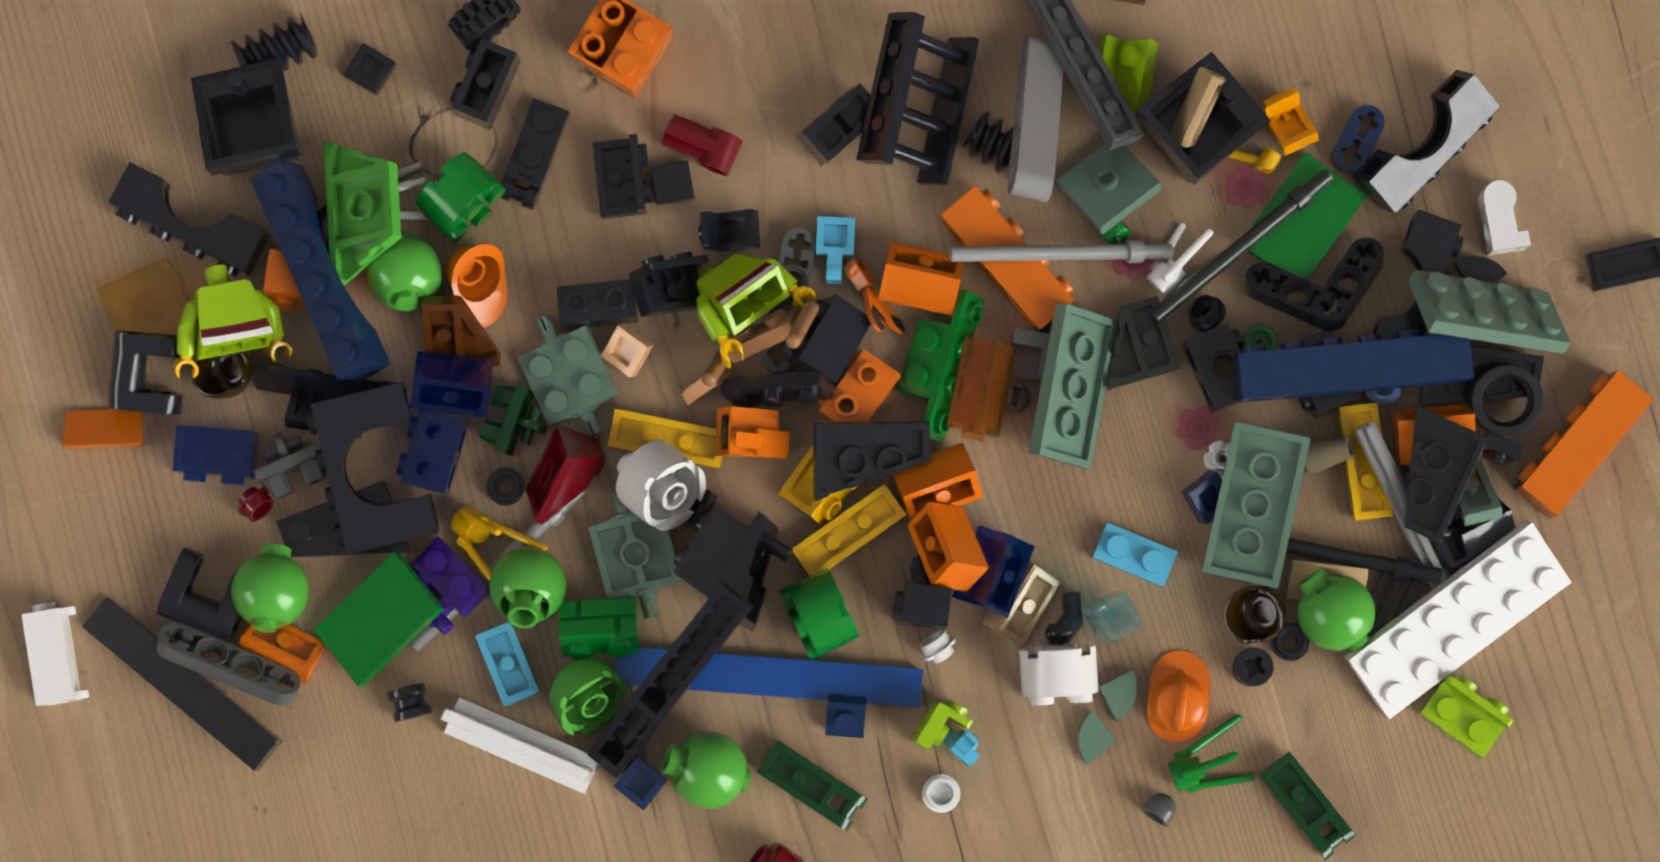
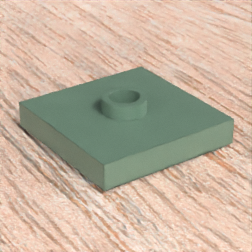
[1056,143,1162,235]

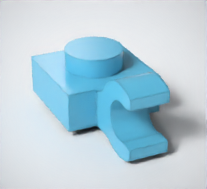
[816,216,855,285]
[942,729,980,767]

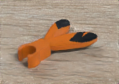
[843,258,905,335]

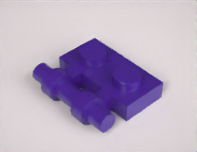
[411,537,490,635]

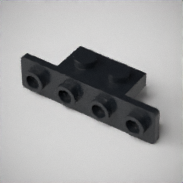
[254,363,407,439]

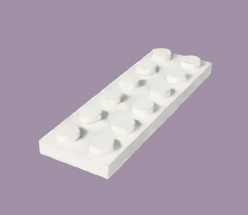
[1344,520,1572,719]

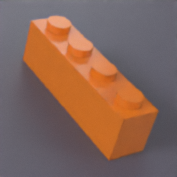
[939,185,1075,332]
[1514,370,1654,519]

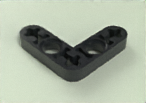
[1245,237,1384,331]

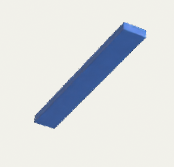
[615,647,923,708]

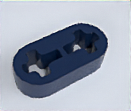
[1331,105,1385,175]

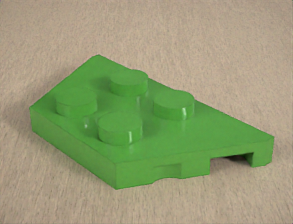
[324,142,401,286]

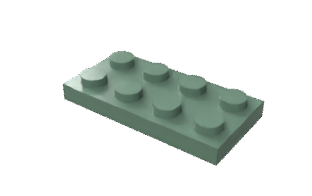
[1408,270,1571,354]
[1028,303,1118,469]
[1202,422,1311,588]

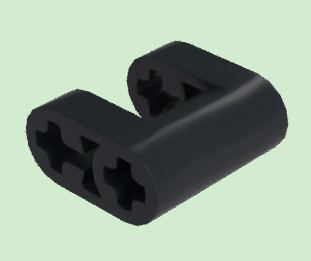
[108,330,183,415]
[157,547,242,643]

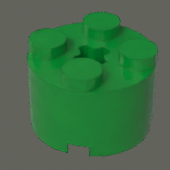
[415,152,506,244]
[778,568,859,660]

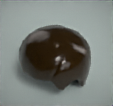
[191,351,253,399]
[1223,585,1287,644]

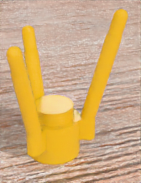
[451,506,548,581]

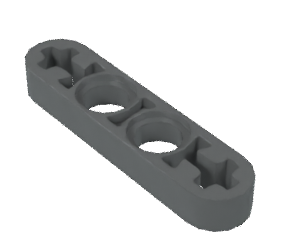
[761,228,816,373]
[155,622,301,706]

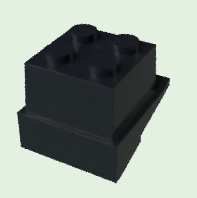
[1135,51,1271,185]
[191,58,302,176]
[673,507,793,632]

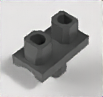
[253,432,327,500]

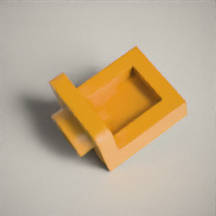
[1262,87,1319,156]

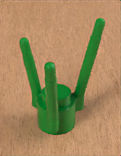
[1167,714,1255,793]

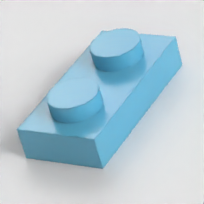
[1092,522,1178,587]
[475,621,540,707]

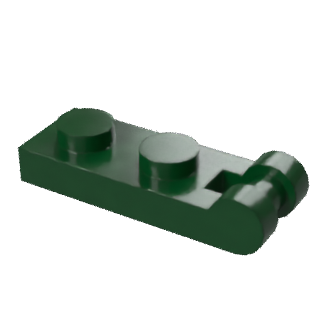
[757,740,868,832]
[1258,751,1356,861]

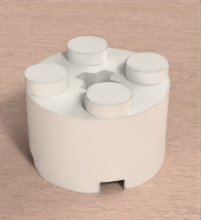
[616,439,706,531]
[1019,643,1099,705]

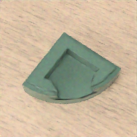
[1098,670,1137,721]
[1078,711,1117,765]

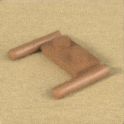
[702,301,819,387]

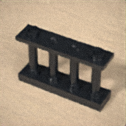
[856,12,979,185]

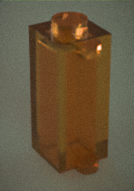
[947,337,1017,442]

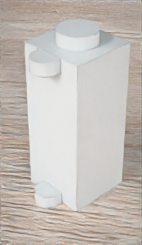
[21,602,90,706]

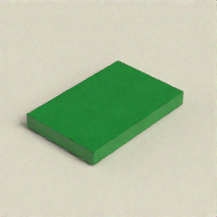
[1248,152,1367,280]
[314,552,444,687]

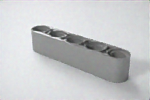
[1008,36,1064,202]

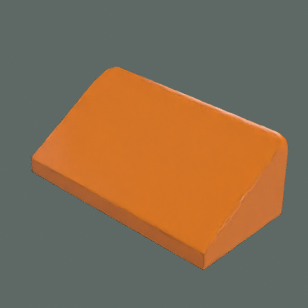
[63,409,144,449]
[239,623,326,684]

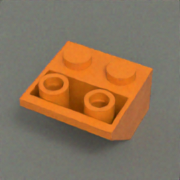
[567,0,674,99]

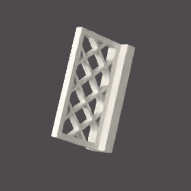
[441,697,598,794]

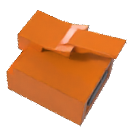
[715,406,790,460]

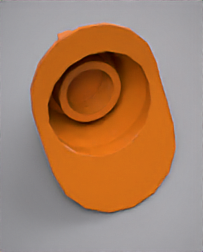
[445,243,508,328]
[1146,650,1211,742]

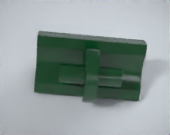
[479,384,547,457]

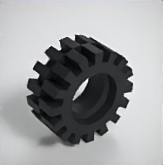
[448,0,521,51]

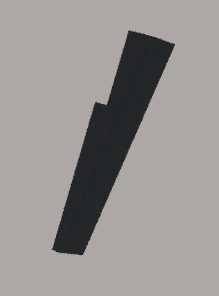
[587,582,753,778]
[82,597,283,771]

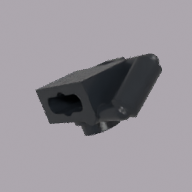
[1431,499,1515,571]

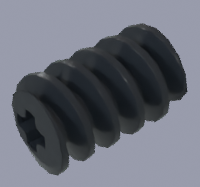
[230,12,317,71]
[962,111,1013,179]

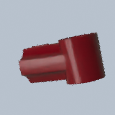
[661,114,743,176]

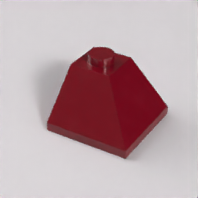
[526,424,605,525]

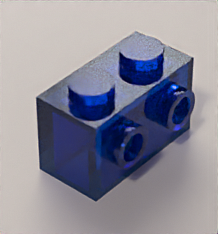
[410,351,493,418]
[397,408,469,497]
[172,425,259,486]
[952,526,1035,618]

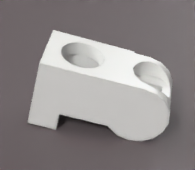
[1478,180,1531,256]

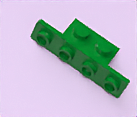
[897,289,984,444]

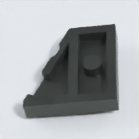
[1107,296,1180,390]

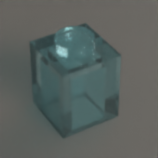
[1082,591,1144,644]

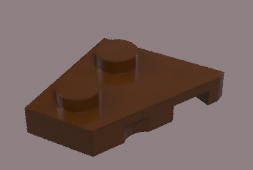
[421,295,501,367]

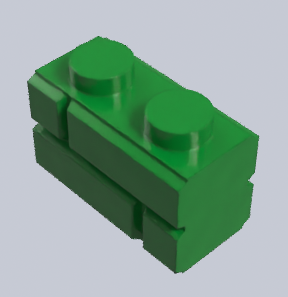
[559,596,639,660]

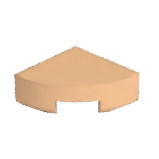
[681,367,732,406]

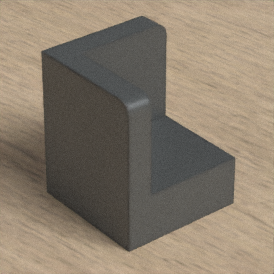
[1005,327,1050,383]

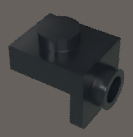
[698,209,760,253]

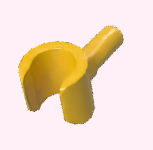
[1228,147,1281,175]

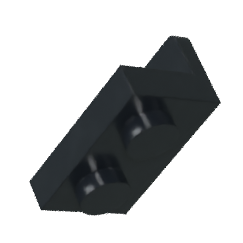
[592,134,653,219]
[628,251,709,317]

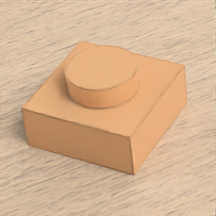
[601,323,654,378]

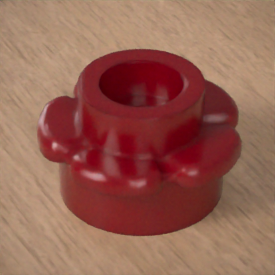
[238,487,274,522]

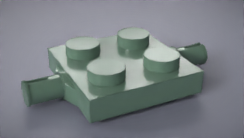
[518,315,619,437]
[588,491,682,619]

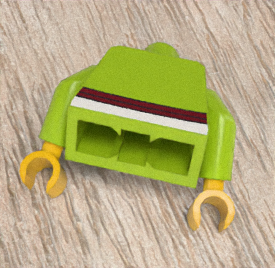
[696,254,816,368]
[173,264,292,379]

